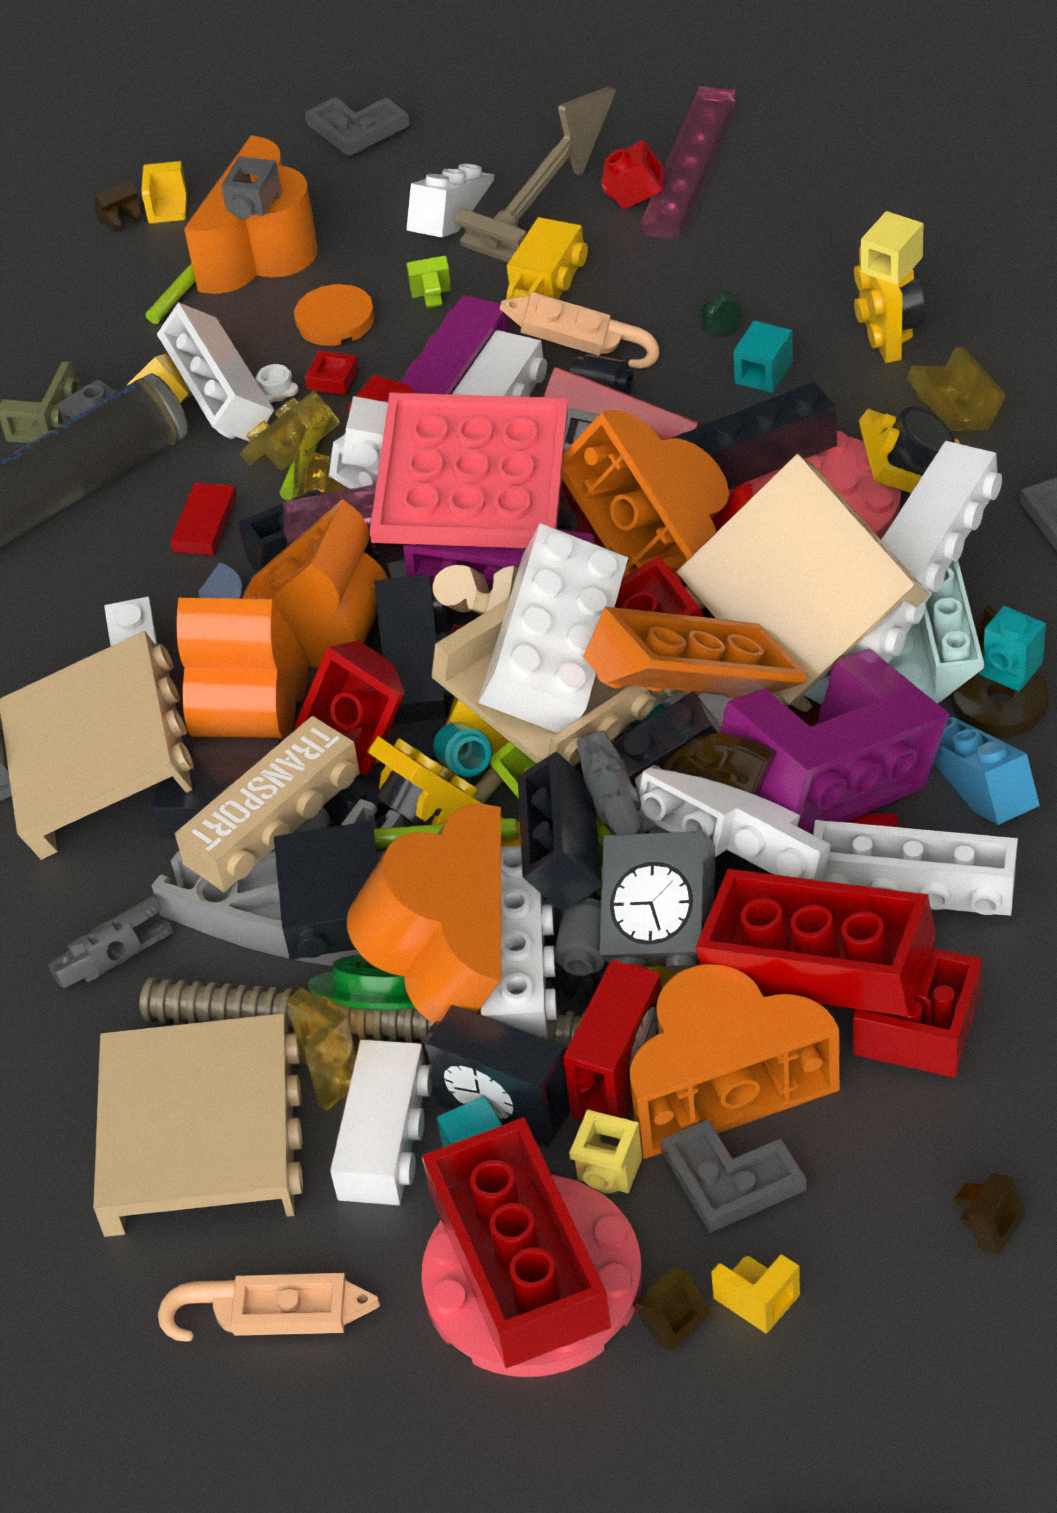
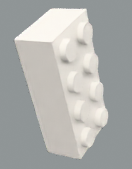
[478,523,628,733]

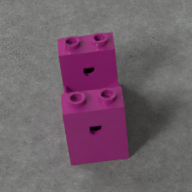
[720,649,949,835]

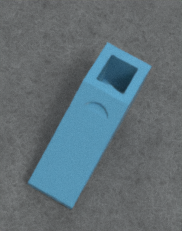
[933,717,1040,825]

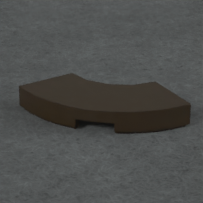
[662,733,777,794]

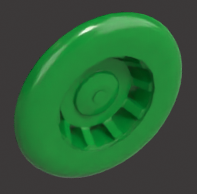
[308,955,415,1010]

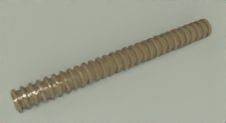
[140,977,585,1052]

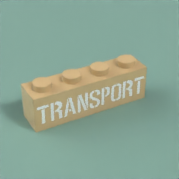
[175,716,360,892]

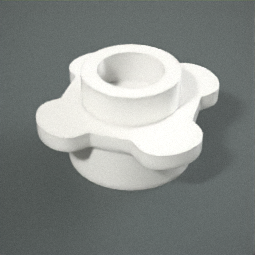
[254,364,298,403]

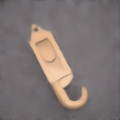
[500,292,659,369]
[158,1273,380,1342]

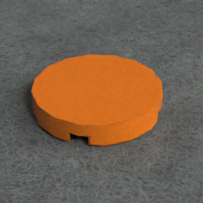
[294,284,375,346]

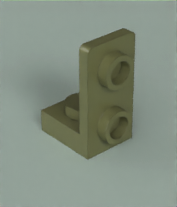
[0,361,81,445]

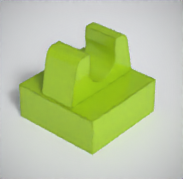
[407,255,451,308]

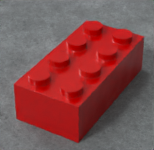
[696,869,936,1017]
[421,1117,611,1369]

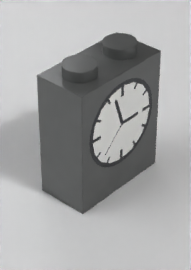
[599,831,715,973]

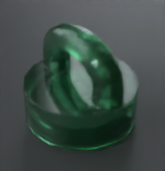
[700,291,741,336]

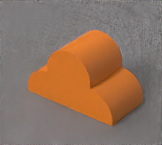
[184,135,318,294]
[562,410,729,584]
[242,499,388,668]
[177,598,310,740]
[347,804,501,1024]
[630,964,840,1160]

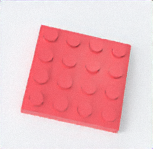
[370,393,568,548]

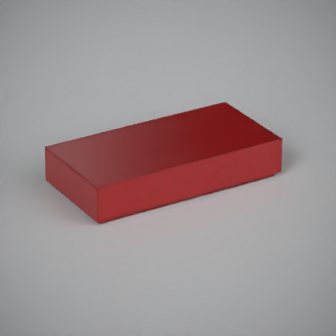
[170,483,237,556]

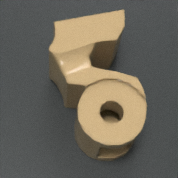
[433,565,519,615]

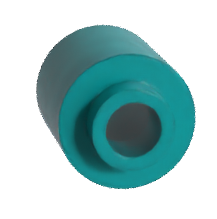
[433,722,492,777]

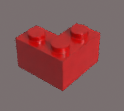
[853,948,982,1078]

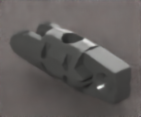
[577,731,645,835]
[48,895,174,988]

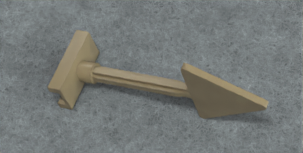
[453,86,616,263]

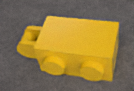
[506,217,588,300]

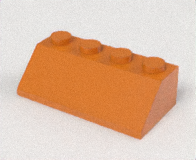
[583,607,808,698]

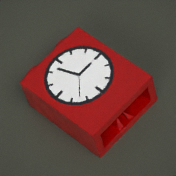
[563,959,662,1121]

